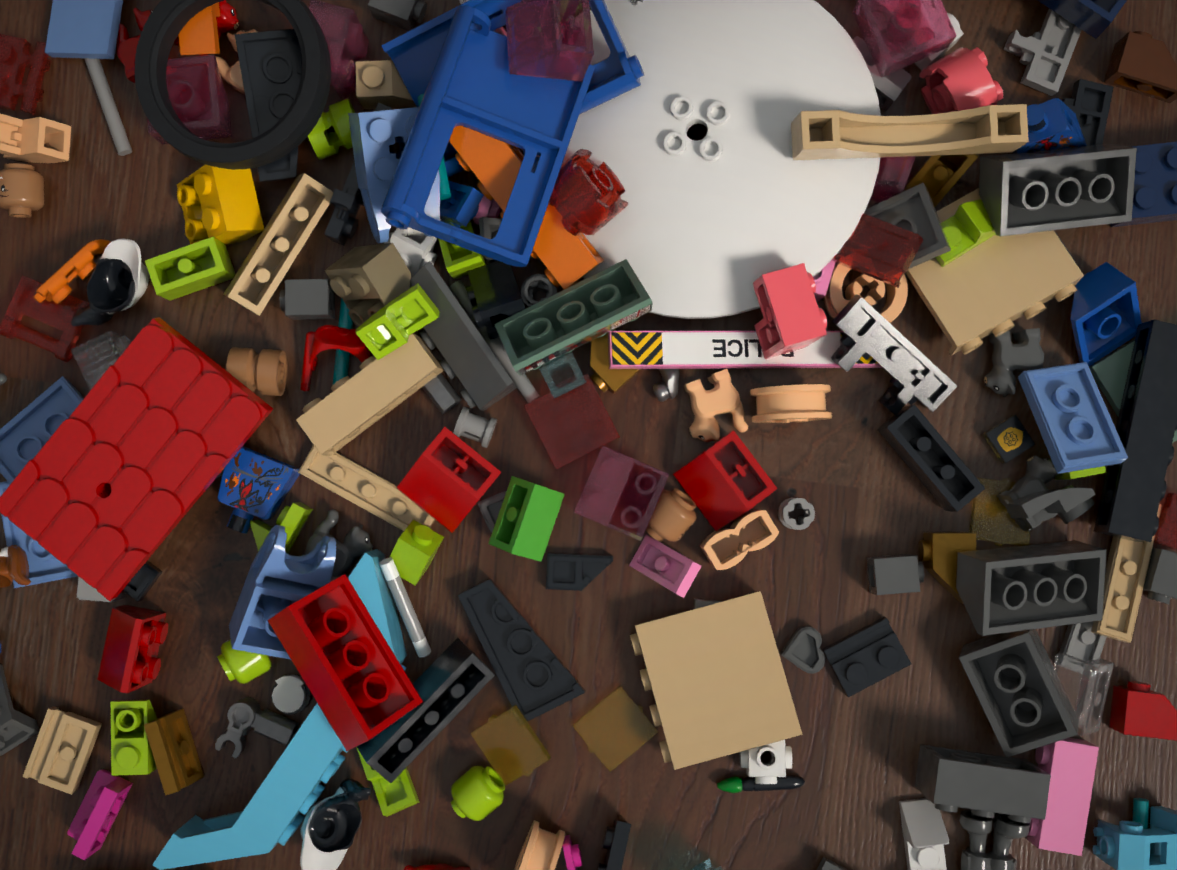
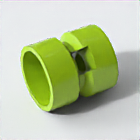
[308,98,355,160]

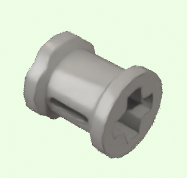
[453,407,497,448]
[778,497,815,530]

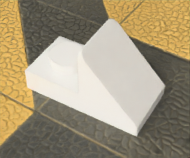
[899,798,949,870]

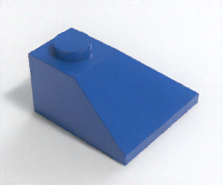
[1070,262,1142,366]

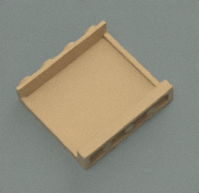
[904,188,1084,356]
[630,591,803,770]

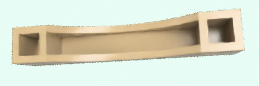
[791,104,1029,160]

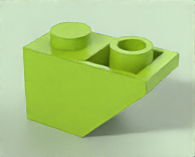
[110,700,157,776]

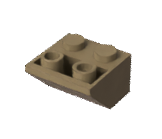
[324,243,411,326]

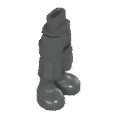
[959,809,1030,870]

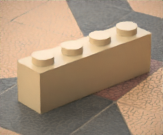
[223,173,333,316]
[296,333,444,456]

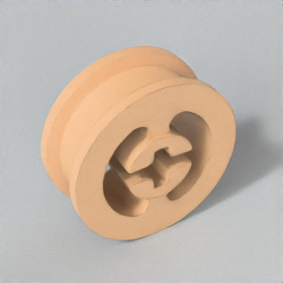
[823,250,908,323]
[750,384,832,423]
[514,820,565,870]

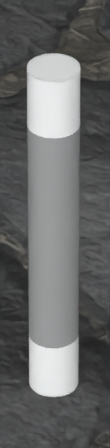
[379,557,431,657]

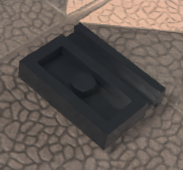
[822,617,911,697]

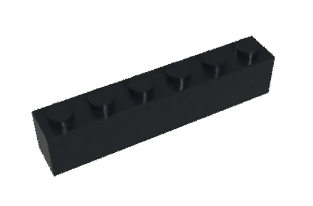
[1093,319,1177,542]

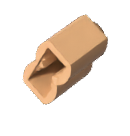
[700,509,779,570]

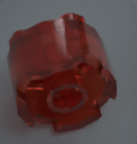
[548,149,628,236]

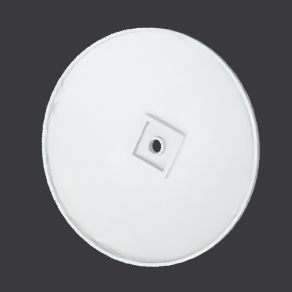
[537,0,881,319]

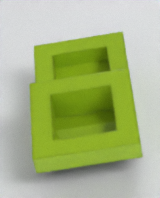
[355,283,440,360]
[356,747,419,817]

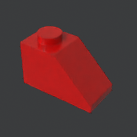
[1109,681,1177,741]

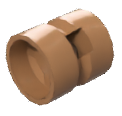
[226,347,288,396]

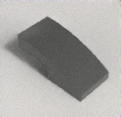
[1005,488,1096,519]

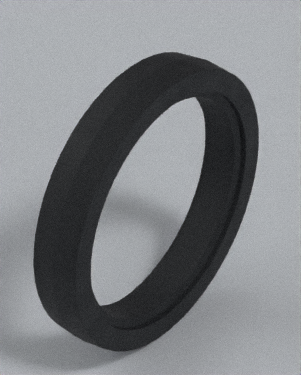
[135,0,331,170]

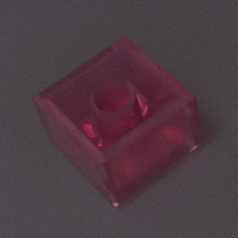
[852,0,957,78]

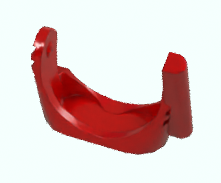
[300,325,373,391]

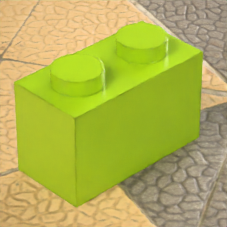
[145,237,236,301]

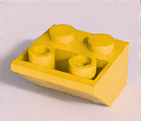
[177,164,265,245]

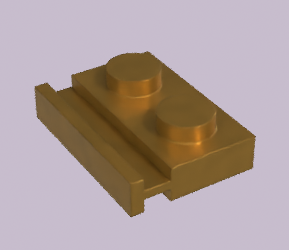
[144,709,204,796]

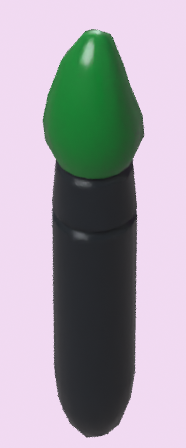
[717,775,805,793]

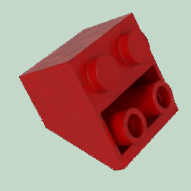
[396,427,501,533]
[673,430,778,531]
[97,605,168,694]

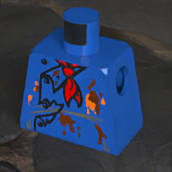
[1012,98,1087,153]
[218,446,300,534]

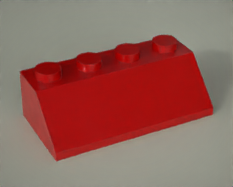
[267,574,423,751]

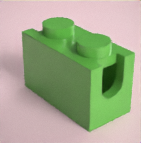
[488,476,565,562]

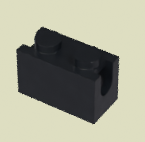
[465,261,526,340]

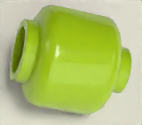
[217,639,271,684]
[451,766,505,821]

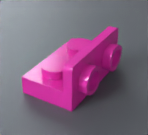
[67,769,133,860]

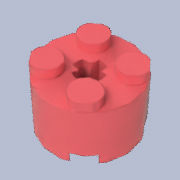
[919,47,1003,114]

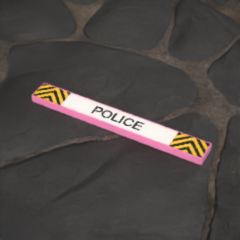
[608,331,883,369]

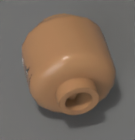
[0,163,44,218]
[644,488,696,542]

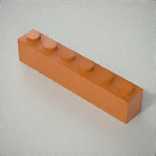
[449,125,604,290]

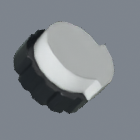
[271,674,312,715]

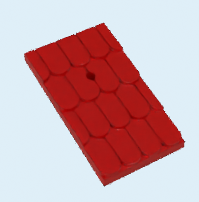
[0,317,274,601]

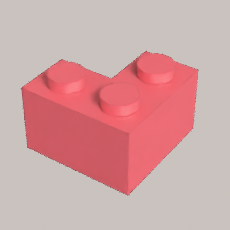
[753,263,827,359]

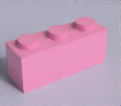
[1026,737,1099,856]

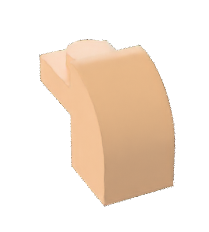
[0,113,71,163]

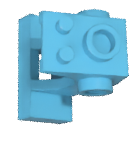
[1092,806,1177,870]

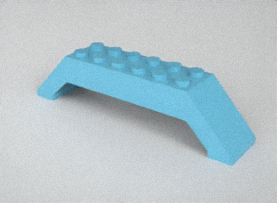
[152,549,407,870]

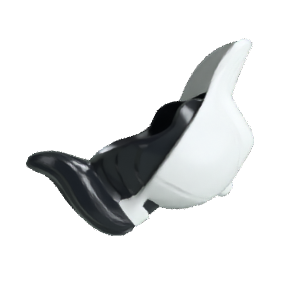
[71,238,149,326]
[300,778,371,870]

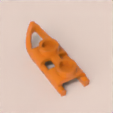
[33,239,111,304]

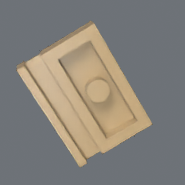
[23,706,102,795]

